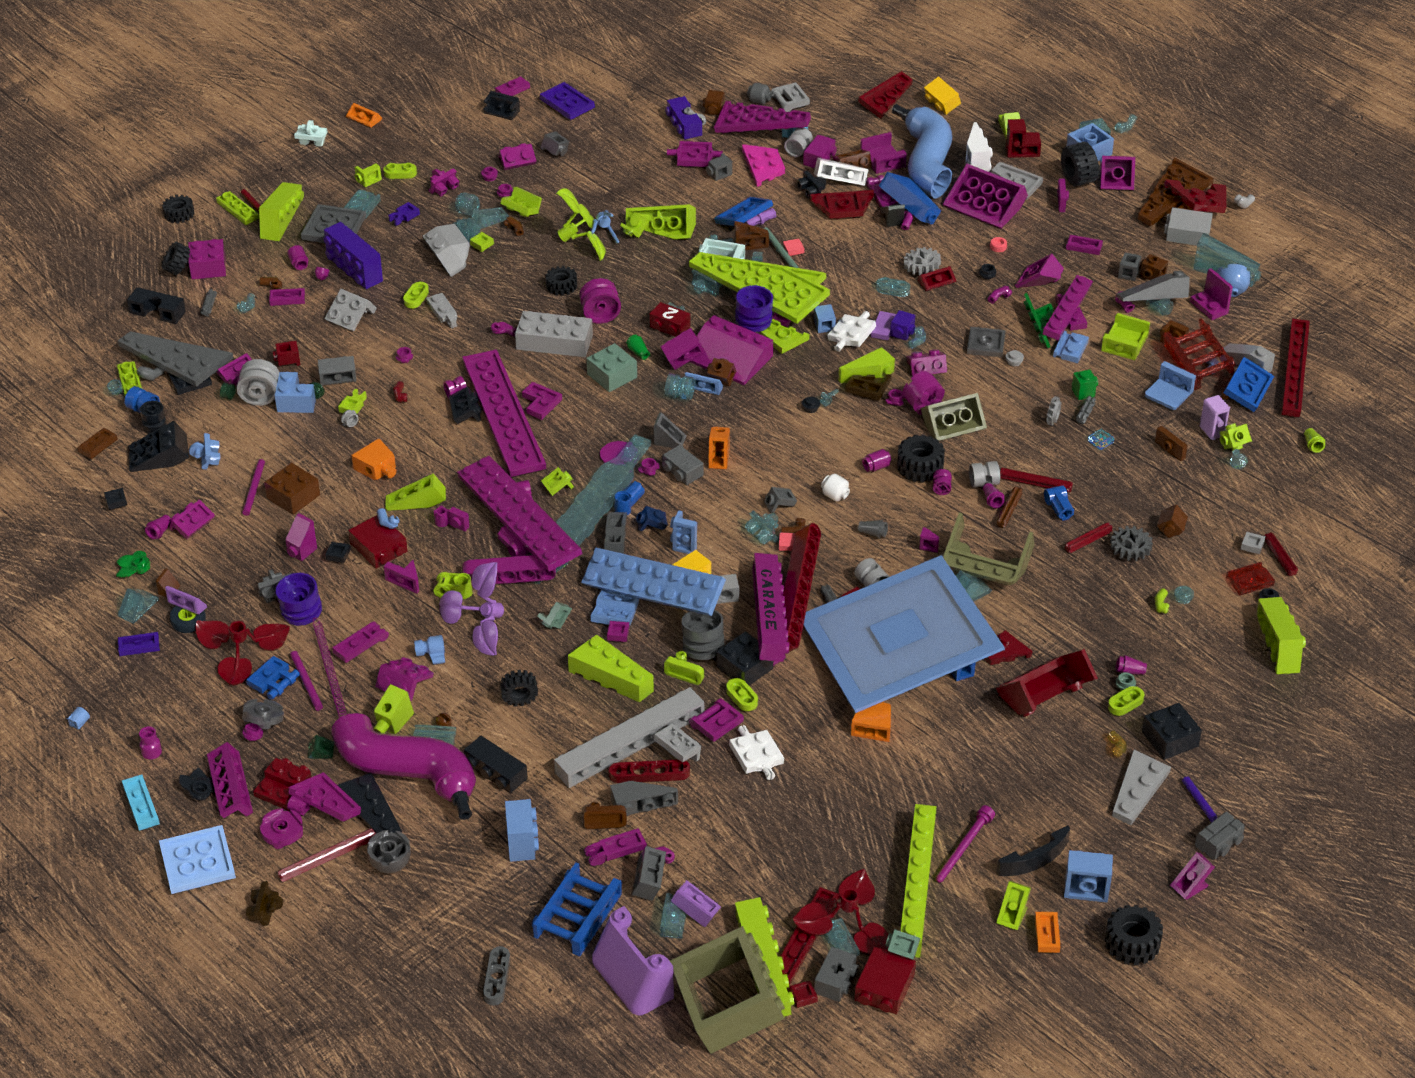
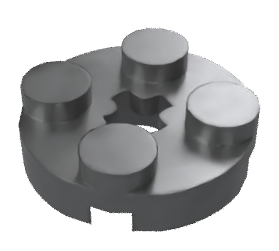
[242,699,284,729]

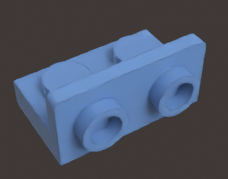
[670,511,697,554]

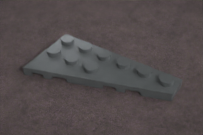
[118,331,234,387]

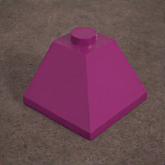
[1015,253,1064,288]

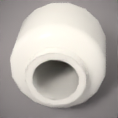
[821,474,850,502]

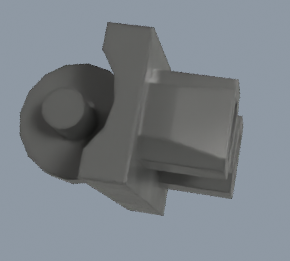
[258,569,291,603]

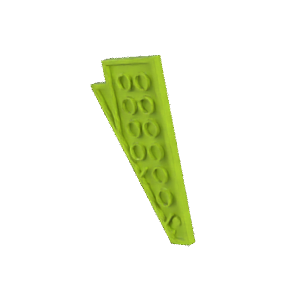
[689,252,830,324]

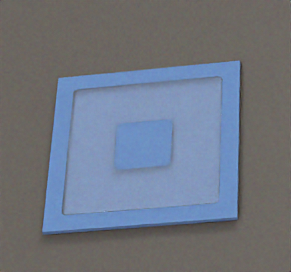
[803,555,1005,713]

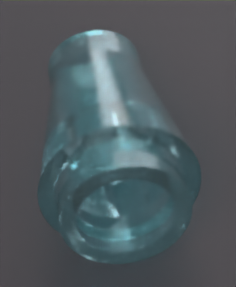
[1146,299,1173,315]

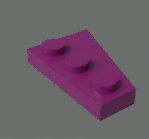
[289,772,361,822]

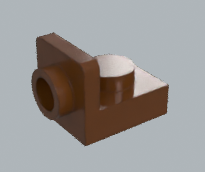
[1160,320,1189,345]

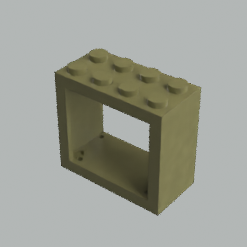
[670,926,785,1054]

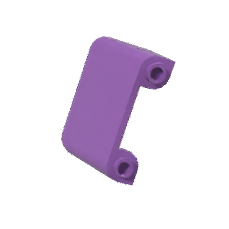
[592,906,674,1015]

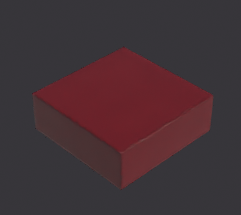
[789,980,818,1008]

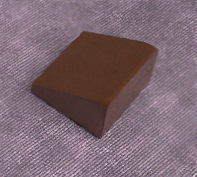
[156,568,180,597]

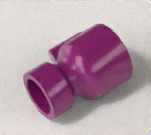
[139,726,162,759]

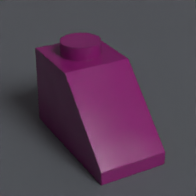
[285,513,317,561]

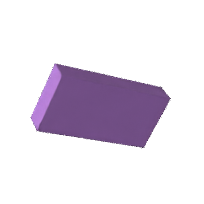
[871,311,896,340]

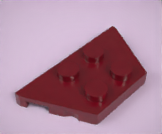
[810,190,874,219]

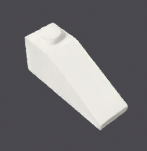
[814,158,868,186]

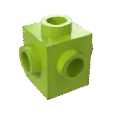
[1219,423,1252,451]

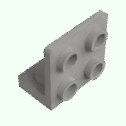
[325,289,377,331]

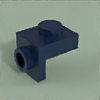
[636,506,668,532]

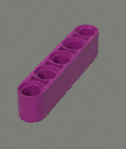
[462,555,556,586]

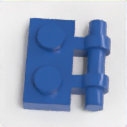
[246,656,300,700]

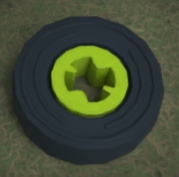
[170,606,206,633]

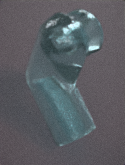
[1115,114,1138,133]
[908,326,926,349]

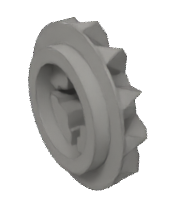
[1046,396,1061,426]

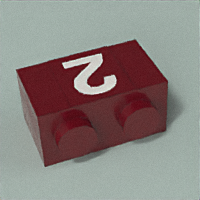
[649,302,691,337]

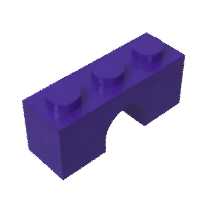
[665,96,702,140]

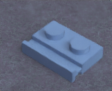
[1053,331,1089,363]

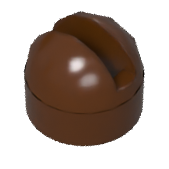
[435,712,452,731]

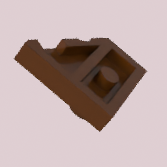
[734,221,769,250]

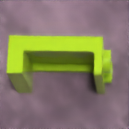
[1101,313,1150,360]

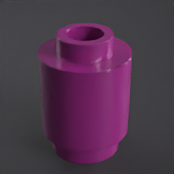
[287,245,309,270]
[862,449,891,472]

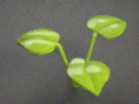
[556,188,606,261]

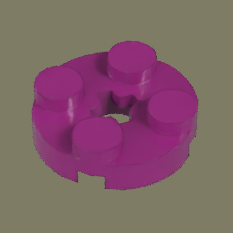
[260,809,303,849]

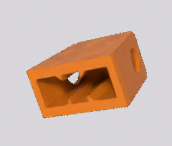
[709,427,730,469]
[352,439,397,480]
[851,701,891,742]

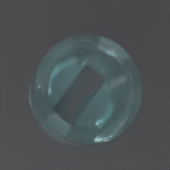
[107,379,123,396]

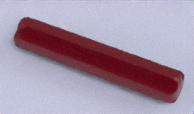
[1064,522,1113,553]
[1265,532,1298,576]

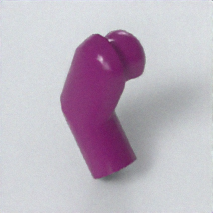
[901,211,913,230]
[988,286,1012,304]
[491,322,517,337]

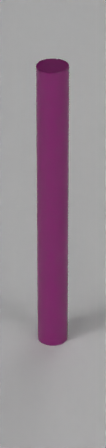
[242,459,265,516]
[290,651,323,711]

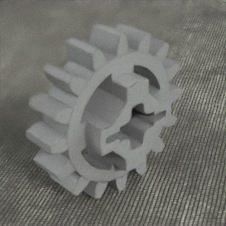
[904,247,941,275]

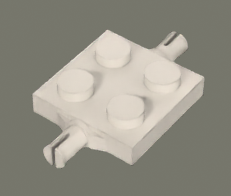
[828,311,876,352]
[729,725,784,780]

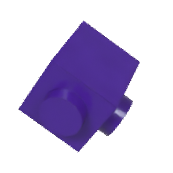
[890,310,916,341]

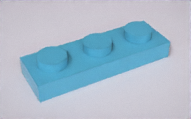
[122,775,160,831]

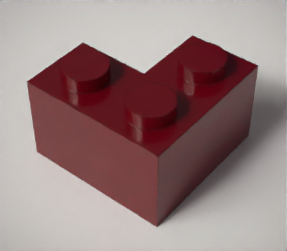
[1006,119,1041,158]

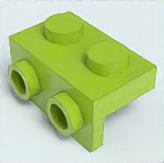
[500,187,542,217]

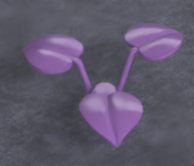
[439,562,504,655]

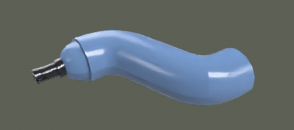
[892,104,952,199]

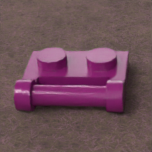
[689,698,744,742]

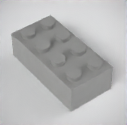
[515,311,593,357]

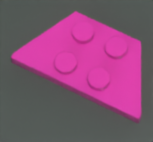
[742,144,785,187]

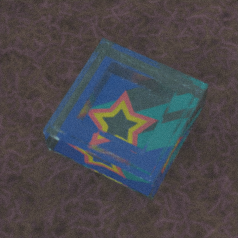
[1088,428,1114,450]

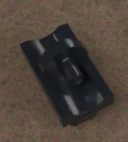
[797,171,826,199]

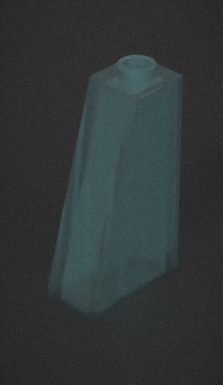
[1193,233,1262,287]

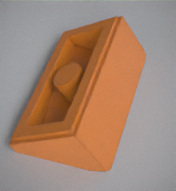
[346,103,382,128]

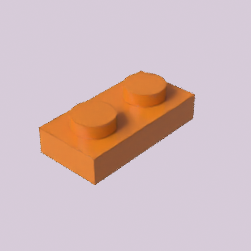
[1035,912,1061,953]

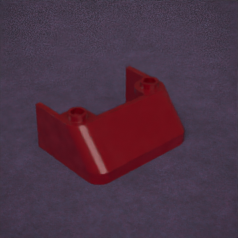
[996,649,1098,717]

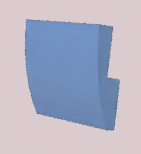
[591,590,639,625]

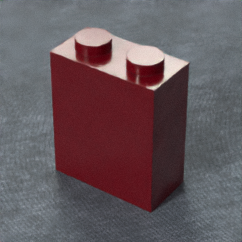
[348,515,408,569]
[855,947,916,1015]

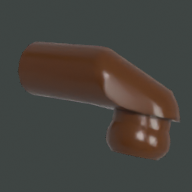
[503,217,524,236]
[260,277,282,290]

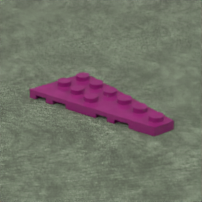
[714,101,811,133]

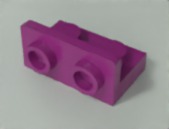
[169,499,215,539]

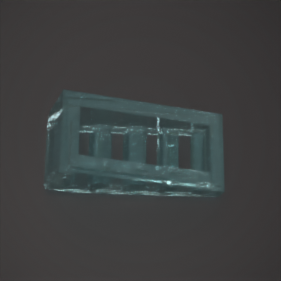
[471,207,509,230]

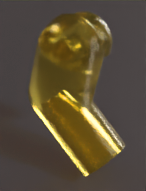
[1107,730,1127,757]

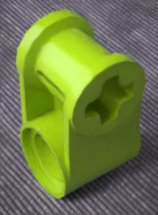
[433,572,473,599]

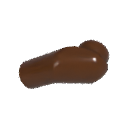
[781,518,807,533]

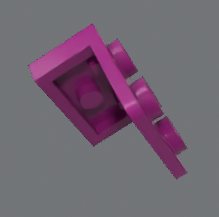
[375,657,434,701]

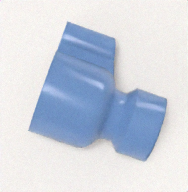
[414,635,445,665]

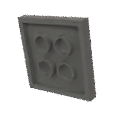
[301,204,366,243]

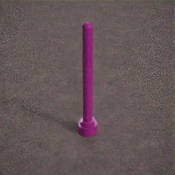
[936,805,995,883]

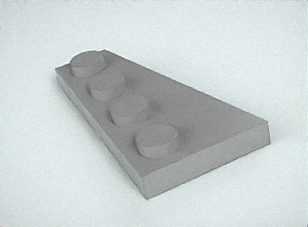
[1112,750,1171,825]

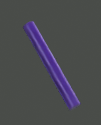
[1182,776,1218,823]

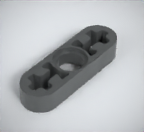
[483,946,510,1006]

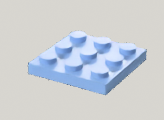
[159,825,236,894]

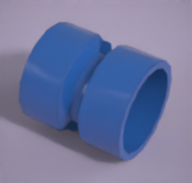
[125,386,160,413]

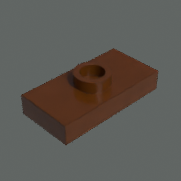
[1155,426,1188,461]
[77,428,118,459]

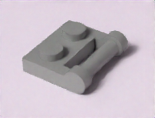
[771,82,810,112]

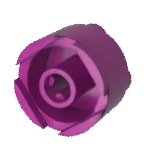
[902,371,945,415]

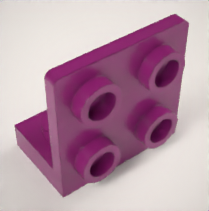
[1190,268,1233,320]

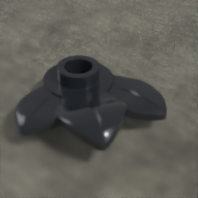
[179,768,221,800]

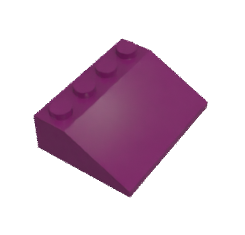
[943,164,1028,229]
[689,315,773,385]

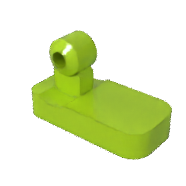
[664,651,704,685]

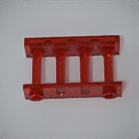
[1163,318,1236,390]

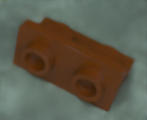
[832,149,872,169]

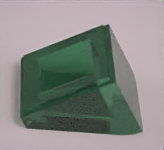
[308,735,334,759]

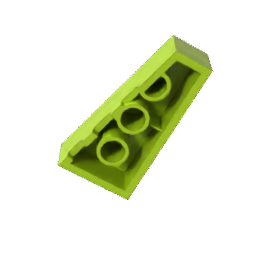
[259,182,304,241]
[1257,597,1306,674]
[568,635,654,702]

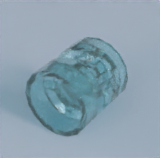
[665,373,696,401]

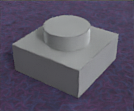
[1241,532,1265,555]

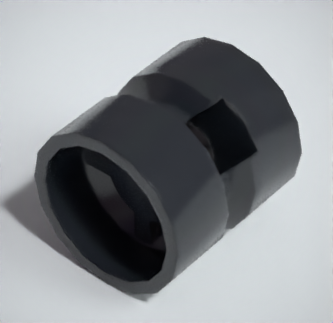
[140,400,167,434]

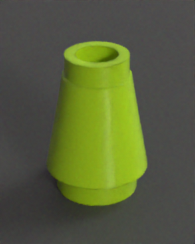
[1304,428,1325,453]

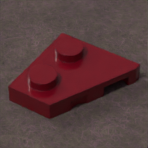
[983,630,1033,665]

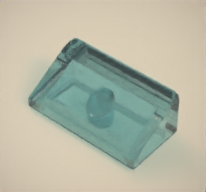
[660,893,686,939]

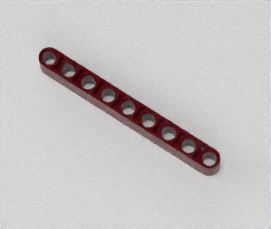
[783,523,821,652]

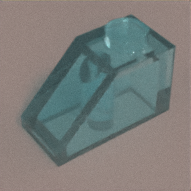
[956,570,992,602]

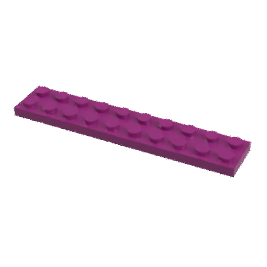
[462,349,546,477]
[457,456,582,572]

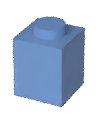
[814,304,836,333]

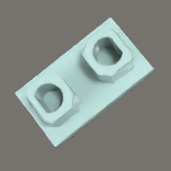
[294,120,328,147]

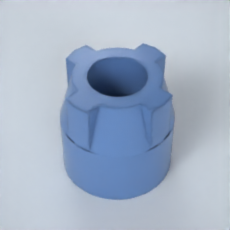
[67,707,90,730]

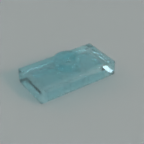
[824,918,860,956]

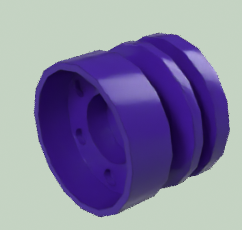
[735,285,773,332]
[276,573,322,626]

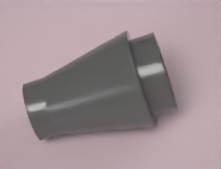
[858,520,888,538]

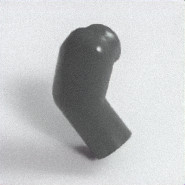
[137,366,165,381]

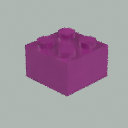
[188,239,226,279]

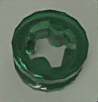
[220,382,236,400]

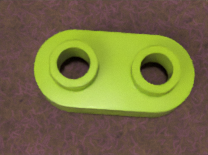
[384,163,417,179]
[403,282,429,309]
[727,678,758,711]
[1108,686,1144,716]

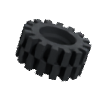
[162,195,195,224]
[162,241,190,275]
[546,266,577,296]
[500,669,538,706]

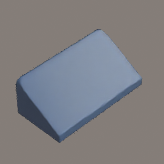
[685,372,723,395]

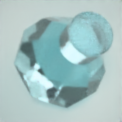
[1230,449,1248,469]

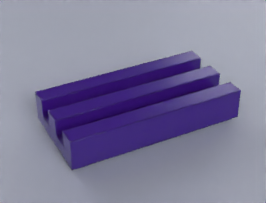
[118,632,160,656]

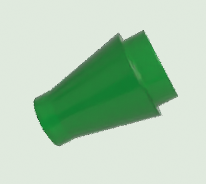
[626,334,650,360]

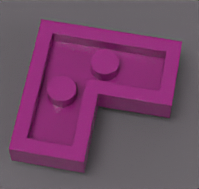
[522,382,562,420]

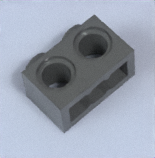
[632,846,666,901]

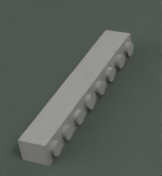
[554,687,704,788]

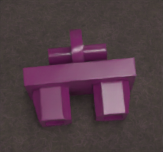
[428,168,460,197]

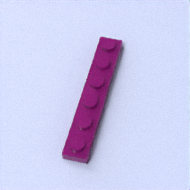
[1042,275,1093,340]

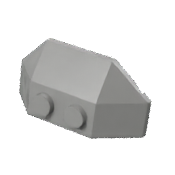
[422,224,470,277]

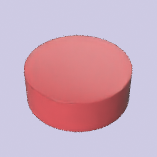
[990,237,1007,252]

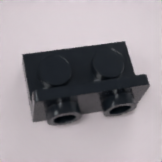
[449,386,482,424]

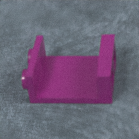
[860,132,907,174]

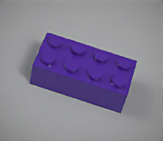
[324,222,383,289]

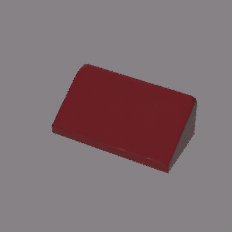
[917,266,957,291]

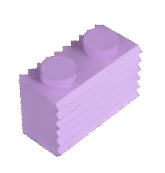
[1199,395,1230,440]

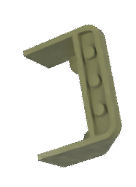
[943,513,1034,585]

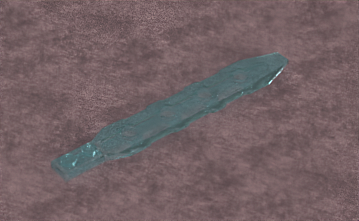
[531,434,651,584]

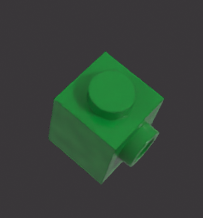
[1072,369,1098,400]

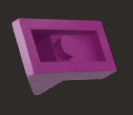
[384,560,419,594]
[1170,852,1215,900]

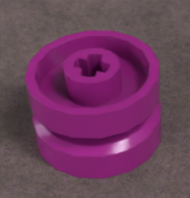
[579,278,621,324]

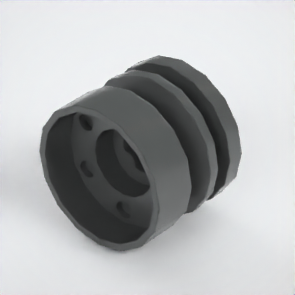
[682,610,725,660]

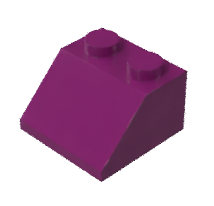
[1100,156,1136,190]

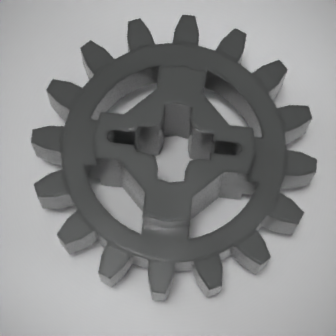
[1110,526,1153,561]

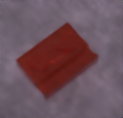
[1226,562,1275,596]

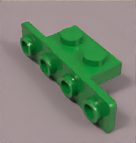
[1023,293,1054,348]

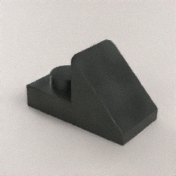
[880,204,905,227]

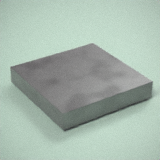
[967,327,1006,357]

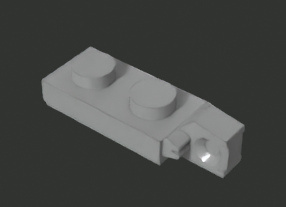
[426,293,457,328]

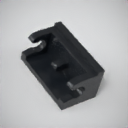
[483,91,520,120]

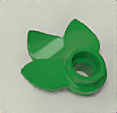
[116,551,150,577]

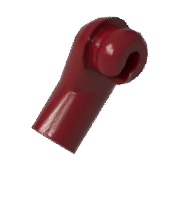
[393,381,408,403]

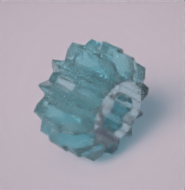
[452,218,480,242]

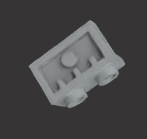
[654,723,701,763]

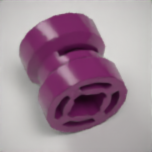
[443,376,467,398]
[933,469,952,495]

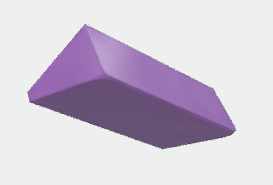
[165,586,207,615]
[671,880,721,927]

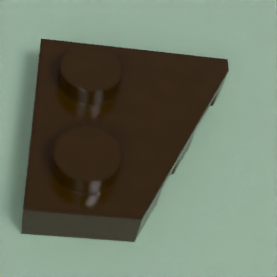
[845,374,892,401]

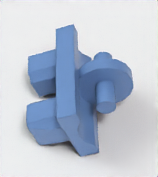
[189,433,220,470]

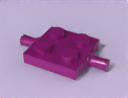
[667,141,723,167]

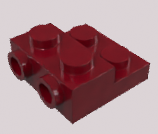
[253,758,312,811]

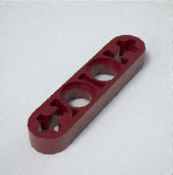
[609,760,690,783]

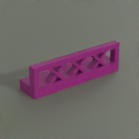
[207,742,253,818]

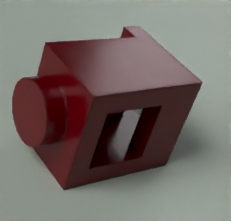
[273,340,301,366]

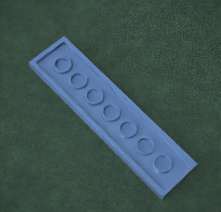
[581,548,726,616]

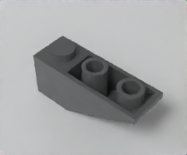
[610,781,678,816]

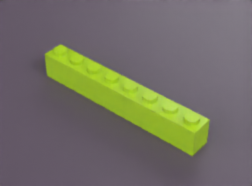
[901,804,937,958]

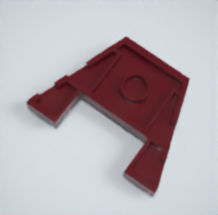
[1164,179,1227,213]

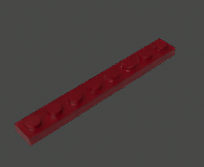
[1282,318,1310,417]

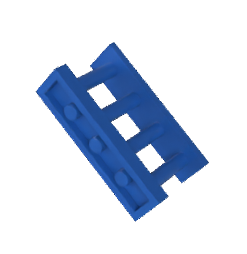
[532,862,622,957]

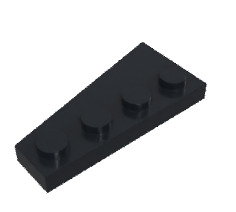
[338,773,402,833]

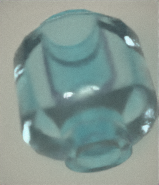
[455,192,480,216]

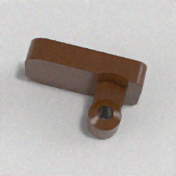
[584,802,627,829]

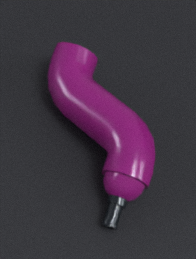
[331,713,476,820]

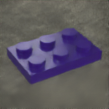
[540,82,595,120]

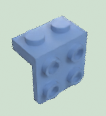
[1145,361,1196,410]

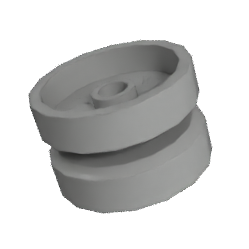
[237,359,279,406]

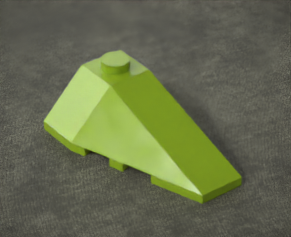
[626,204,696,239]

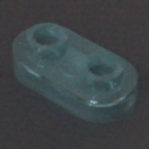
[876,277,911,297]

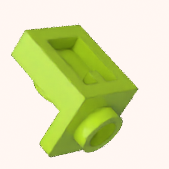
[354,163,382,187]
[620,212,649,238]
[541,467,574,496]

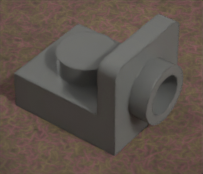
[764,487,797,513]

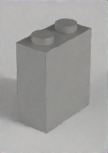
[1164,207,1213,247]

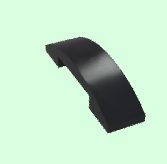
[997,825,1070,876]

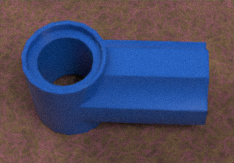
[614,481,645,515]
[1044,485,1074,521]

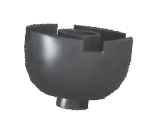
[367,830,411,874]

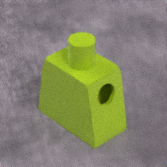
[373,684,414,734]

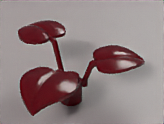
[196,620,290,685]
[793,869,889,955]

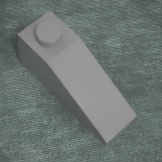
[1218,343,1275,373]

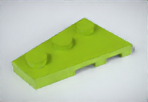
[756,319,810,354]

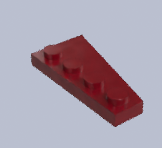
[858,71,913,119]

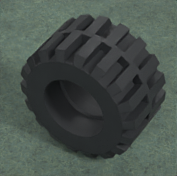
[1061,141,1099,187]
[897,435,945,482]
[1105,905,1163,965]

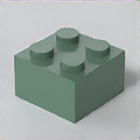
[586,343,637,392]

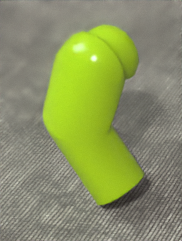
[1155,588,1170,614]

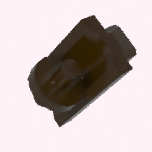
[246,881,284,926]

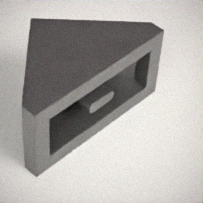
[654,412,687,448]

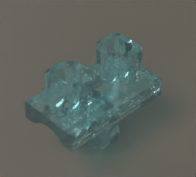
[692,269,723,297]
[745,510,779,545]

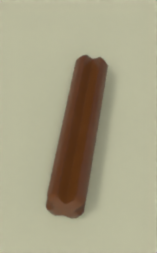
[996,486,1023,528]

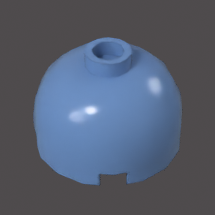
[1216,264,1250,297]

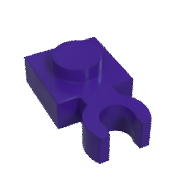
[389,202,420,225]

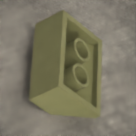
[921,393,987,441]

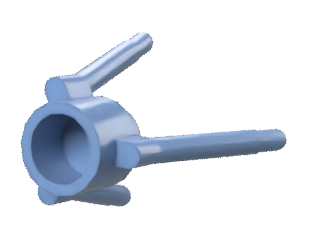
[591,210,619,243]

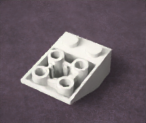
[965,122,993,172]

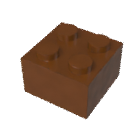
[264,462,320,515]

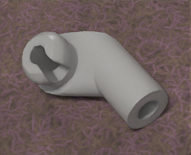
[684,107,706,125]
[1234,194,1255,209]

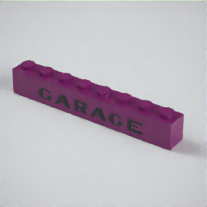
[752,553,789,662]

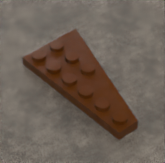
[1138,157,1214,226]

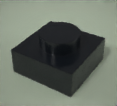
[104,488,127,510]
[325,542,351,563]

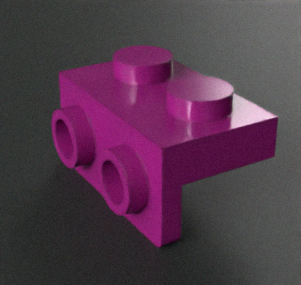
[499,143,536,170]
[906,349,947,376]
[217,353,252,389]

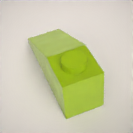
[839,347,895,383]
[386,473,446,511]

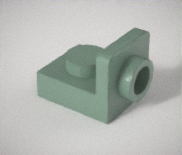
[537,602,572,629]
[886,929,921,960]

